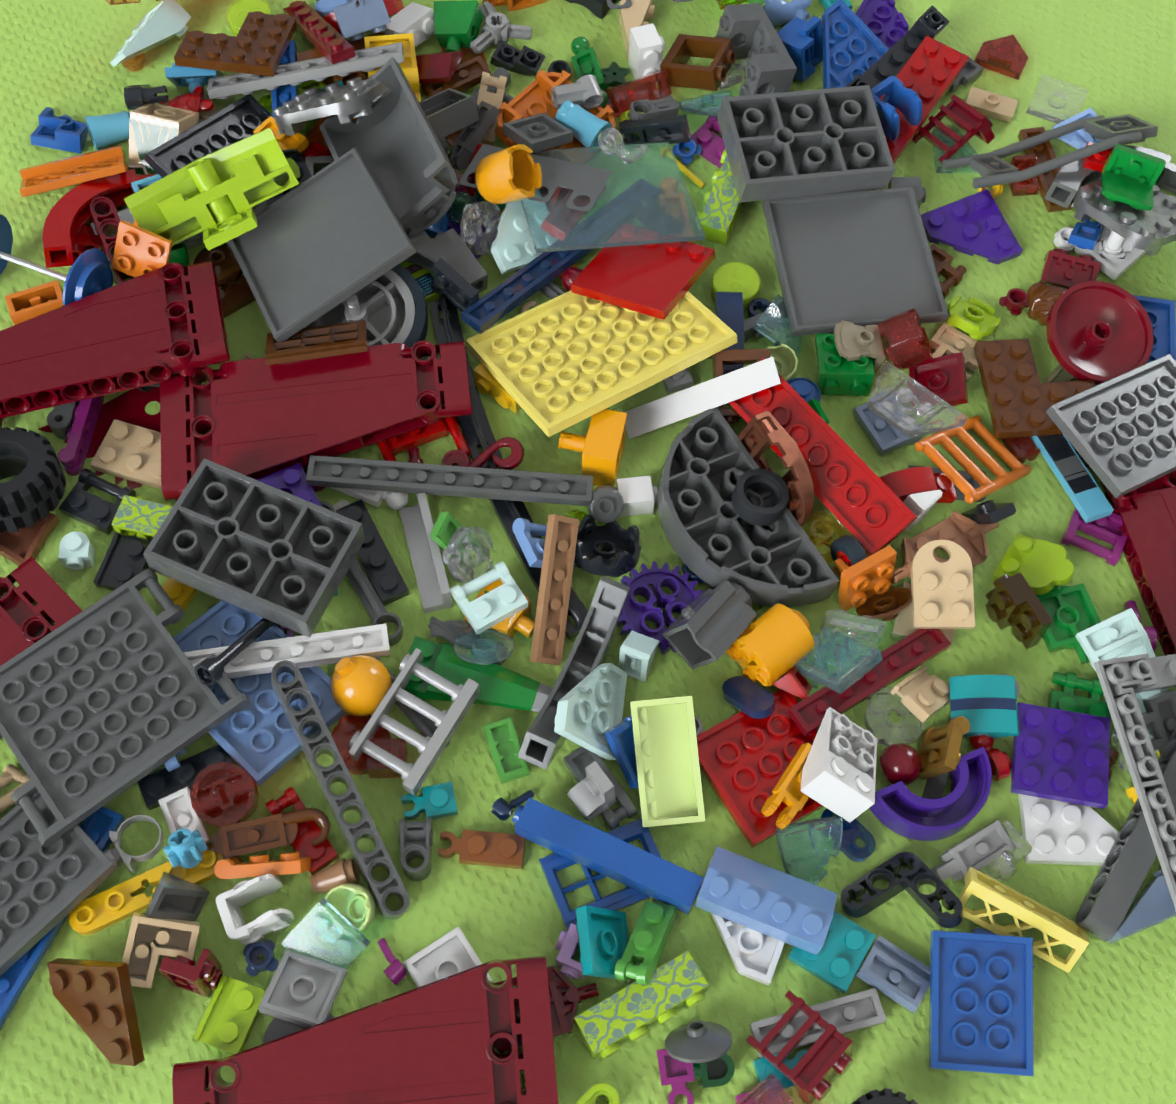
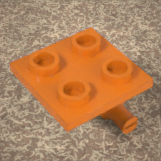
[111,219,173,278]

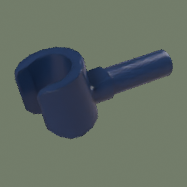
[491,790,534,820]

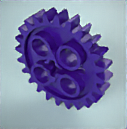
[617,562,703,655]

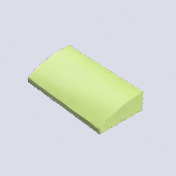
[630,696,705,827]

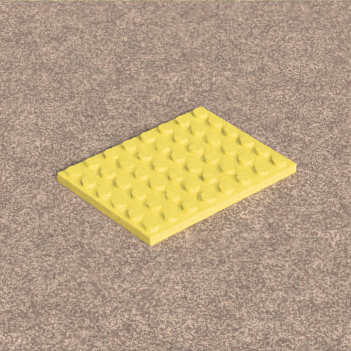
[466,290,737,437]

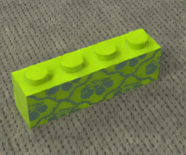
[694,149,743,246]
[111,495,174,541]
[574,950,709,1059]

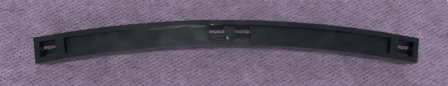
[429,294,588,640]

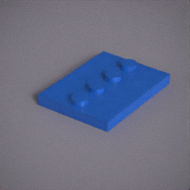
[929,930,1034,1076]

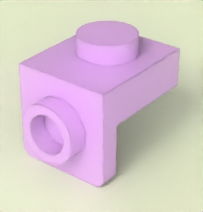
[555,923,587,980]

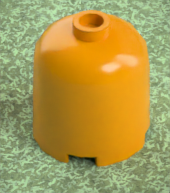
[475,144,542,204]

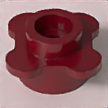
[999,288,1029,316]

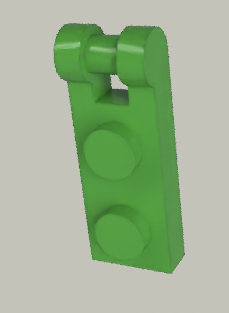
[614,901,678,985]

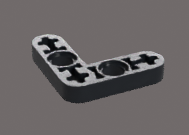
[841,852,963,928]

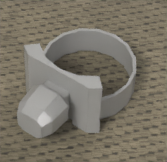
[104,815,164,873]

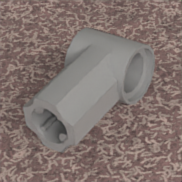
[551,75,604,109]

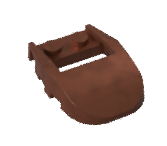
[738,411,814,526]

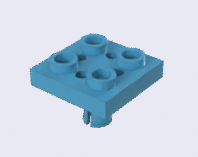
[165,63,224,100]

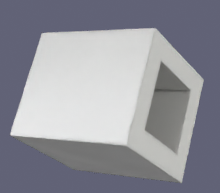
[616,476,658,517]

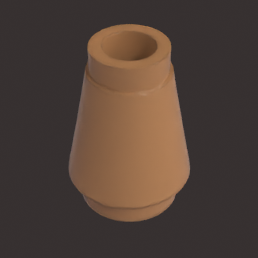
[310,858,360,894]

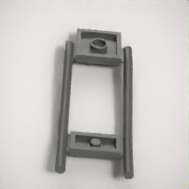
[942,114,1158,189]

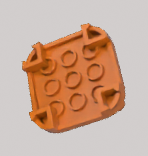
[495,69,615,165]

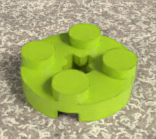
[946,296,1000,340]

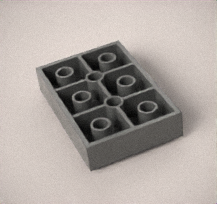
[717,85,895,202]
[143,459,365,637]

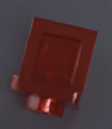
[1009,155,1040,196]

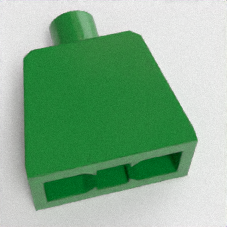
[434,0,483,52]

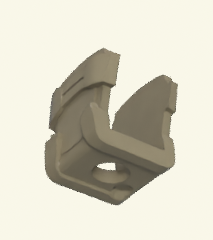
[834,320,886,376]

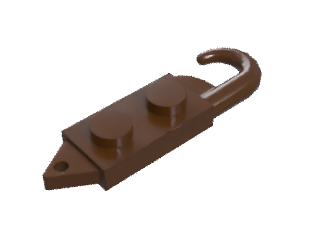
[205,808,330,859]

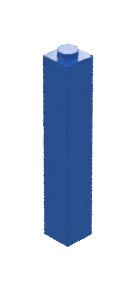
[512,797,703,914]

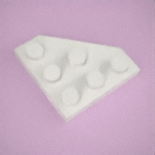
[1018,794,1119,866]
[700,856,785,986]

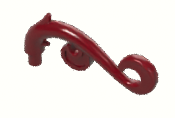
[408,437,525,496]

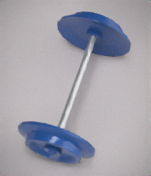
[0,214,113,306]

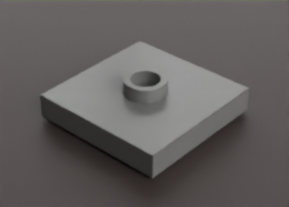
[258,949,347,1028]

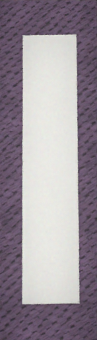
[624,357,780,439]

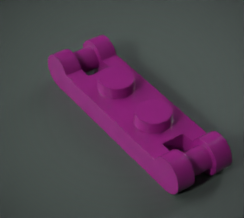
[58,395,104,476]

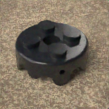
[574,515,642,577]

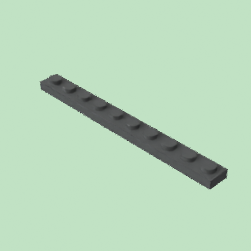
[306,455,593,506]

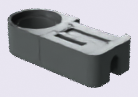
[629,95,679,121]

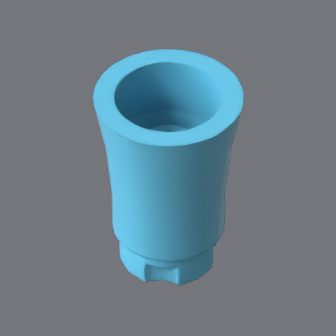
[555,100,612,154]
[85,110,130,151]

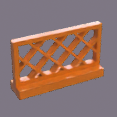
[19,145,128,197]

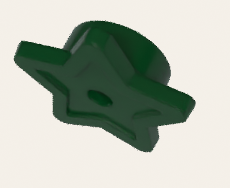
[602,62,630,87]

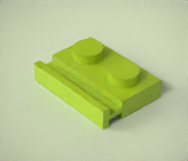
[193,974,266,1055]

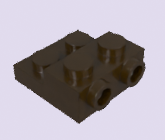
[986,572,1053,650]

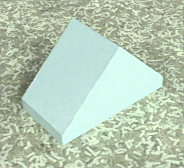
[618,631,659,682]

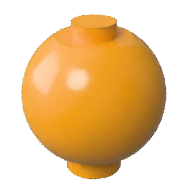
[331,655,392,716]

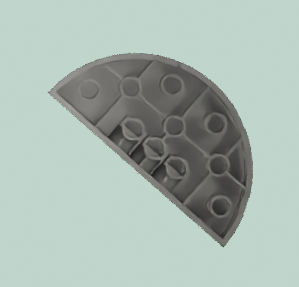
[657,407,839,608]

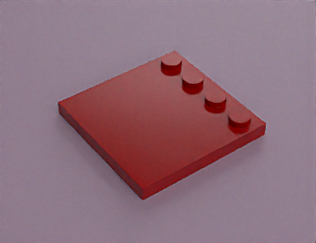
[571,225,715,320]
[696,689,824,848]

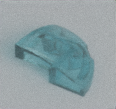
[677,89,732,116]
[753,294,802,357]
[775,816,843,885]

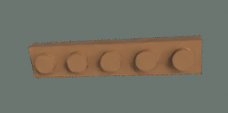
[530,514,579,665]

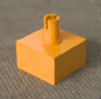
[558,409,627,487]

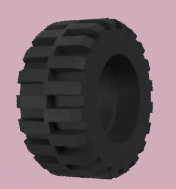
[0,427,66,534]

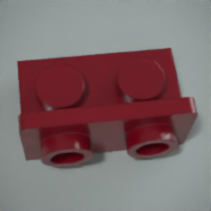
[1039,248,1101,289]
[159,948,223,998]

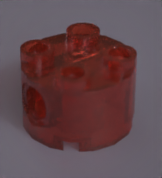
[878,308,933,371]
[190,762,259,827]

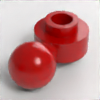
[969,735,1012,781]

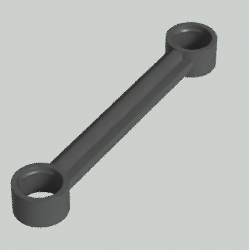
[320,501,403,646]

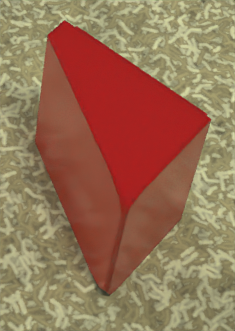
[773,665,812,699]

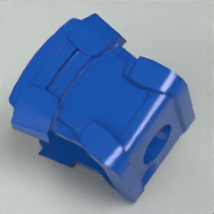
[871,76,922,141]

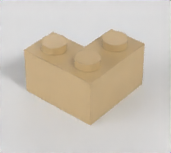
[122,912,200,989]

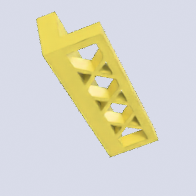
[952,866,1089,973]

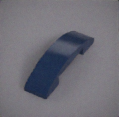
[715,292,744,375]

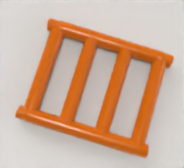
[914,415,1031,504]

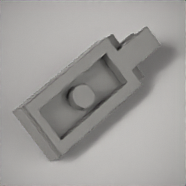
[931,819,1015,882]

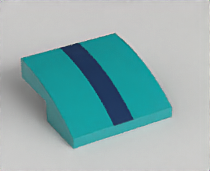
[949,675,1019,738]

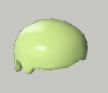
[765,344,798,382]
[323,883,375,934]

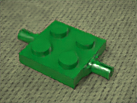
[1036,583,1101,664]

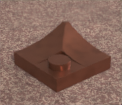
[0,512,60,566]

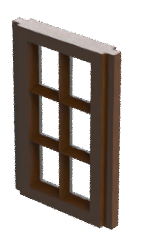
[265,320,368,365]

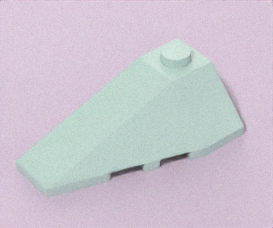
[110,0,191,66]

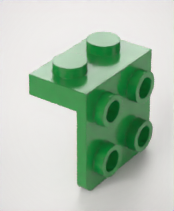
[1102,143,1166,211]
[815,333,875,396]

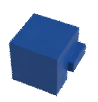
[777,16,823,82]

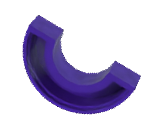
[869,747,992,841]

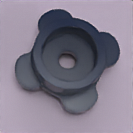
[243,939,279,977]

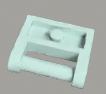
[450,561,528,635]

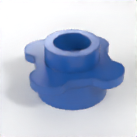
[672,136,702,165]

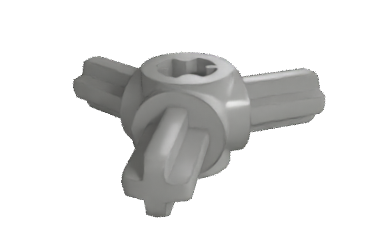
[470,1,532,54]

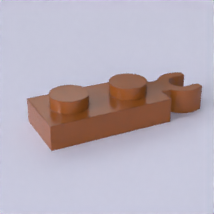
[438,829,526,869]

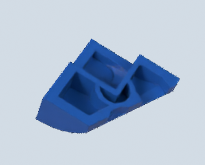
[30,107,88,154]

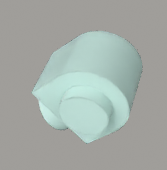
[58,531,95,570]

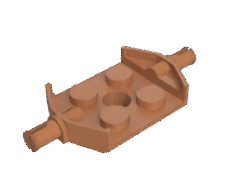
[892,511,999,583]

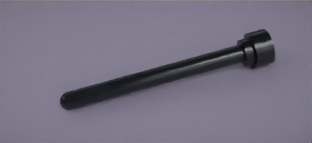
[195,618,275,686]

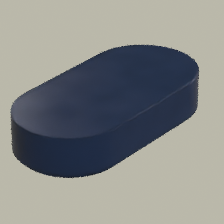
[722,676,775,719]

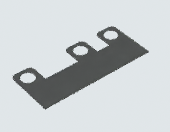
[460,144,612,212]

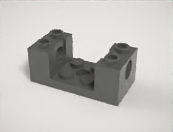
[715,3,797,96]

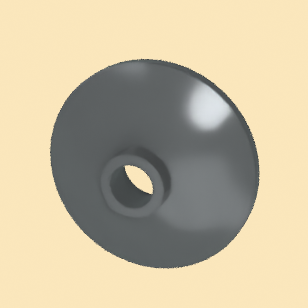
[665,1020,732,1063]

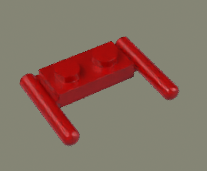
[377,405,471,462]

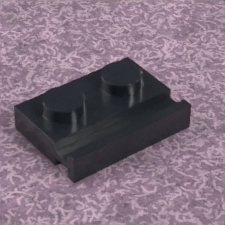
[93,532,151,591]

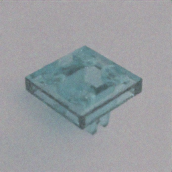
[796,627,883,694]

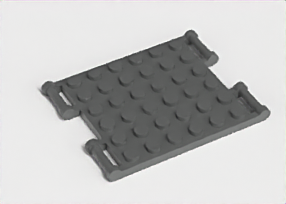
[0,569,250,847]

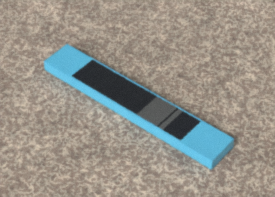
[1030,434,1114,523]

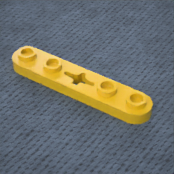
[69,845,226,936]

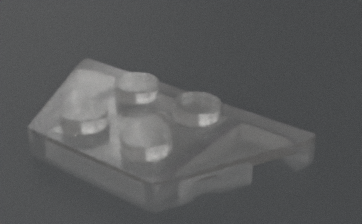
[867,360,967,438]

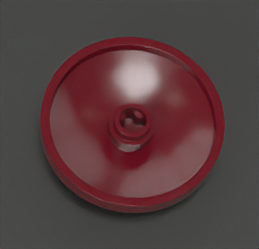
[1046,281,1153,385]

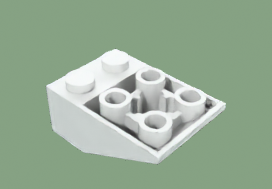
[800,707,877,823]

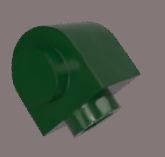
[693,1053,734,1088]

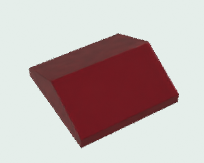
[416,50,464,84]

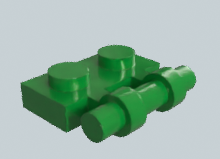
[1047,672,1111,720]

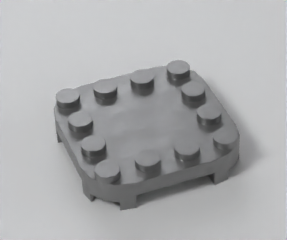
[272,74,389,136]
[1071,180,1176,256]

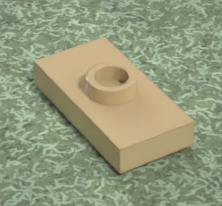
[966,87,1018,123]

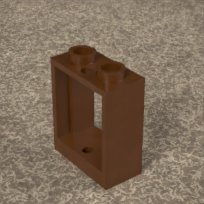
[660,34,736,91]
[712,349,770,424]

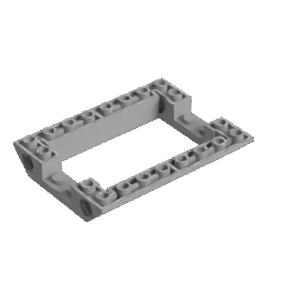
[1094,653,1176,910]

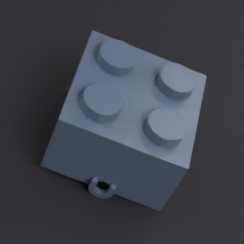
[332,0,391,42]

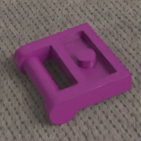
[691,114,725,169]
[1060,507,1127,566]

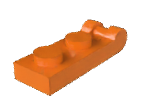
[214,852,312,879]

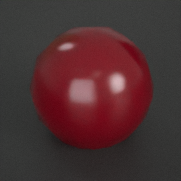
[879,743,922,786]

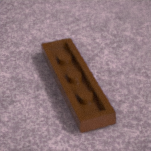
[1018,127,1074,212]

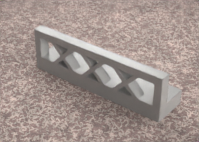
[399,492,453,614]

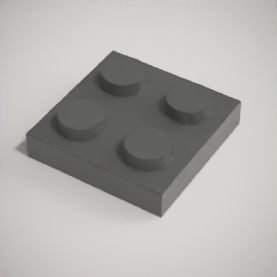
[503,113,573,154]

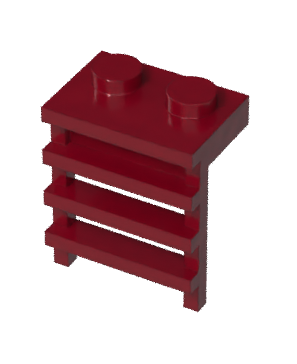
[912,94,995,164]
[746,990,853,1104]

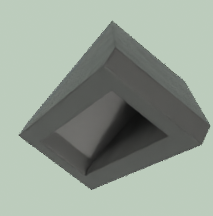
[145,872,210,921]

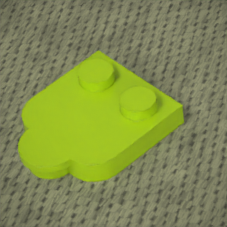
[992,533,1074,595]

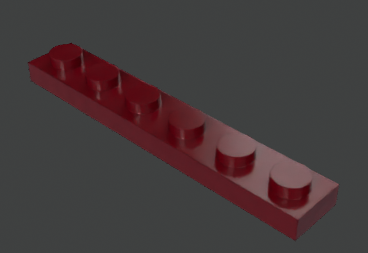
[283,1,356,64]
[787,629,951,737]

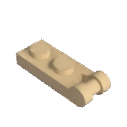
[477,72,507,145]

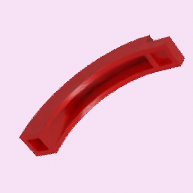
[42,169,157,268]

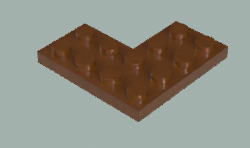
[174,11,297,77]
[974,339,1095,439]

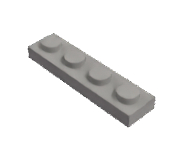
[749,988,887,1059]

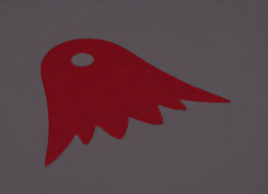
[38,387,161,490]

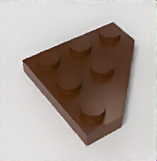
[47,958,145,1066]

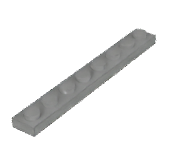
[207,42,404,99]

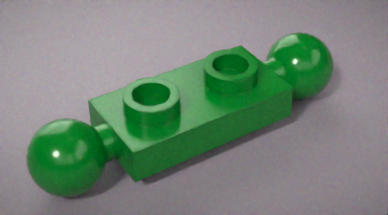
[571,36,608,108]

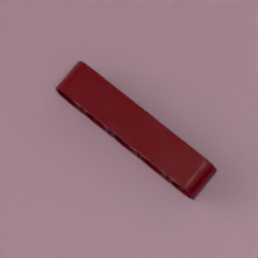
[90,197,134,285]

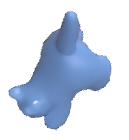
[763,0,812,28]

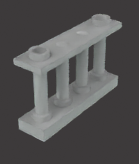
[348,648,480,796]

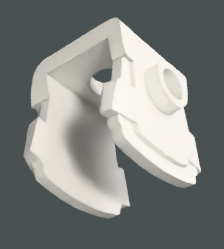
[216,874,295,945]

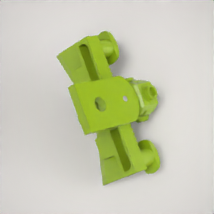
[124,128,300,251]

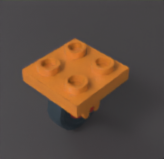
[830,535,897,612]

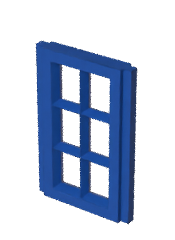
[539,818,661,931]

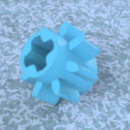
[163,828,208,869]

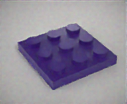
[1011,702,1110,809]

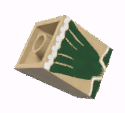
[128,103,199,175]

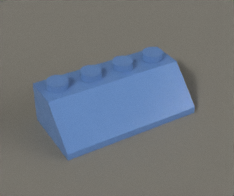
[695,846,837,955]

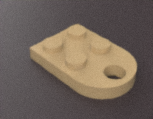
[911,539,975,629]

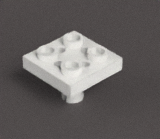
[1074,225,1146,281]

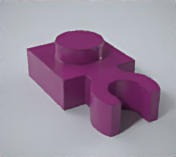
[656,1048,695,1104]

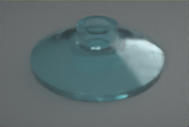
[454,630,514,665]

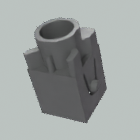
[662,580,757,670]

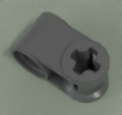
[399,817,433,882]

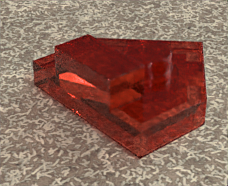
[975,35,1028,80]

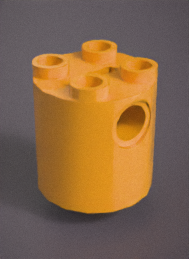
[726,603,815,687]

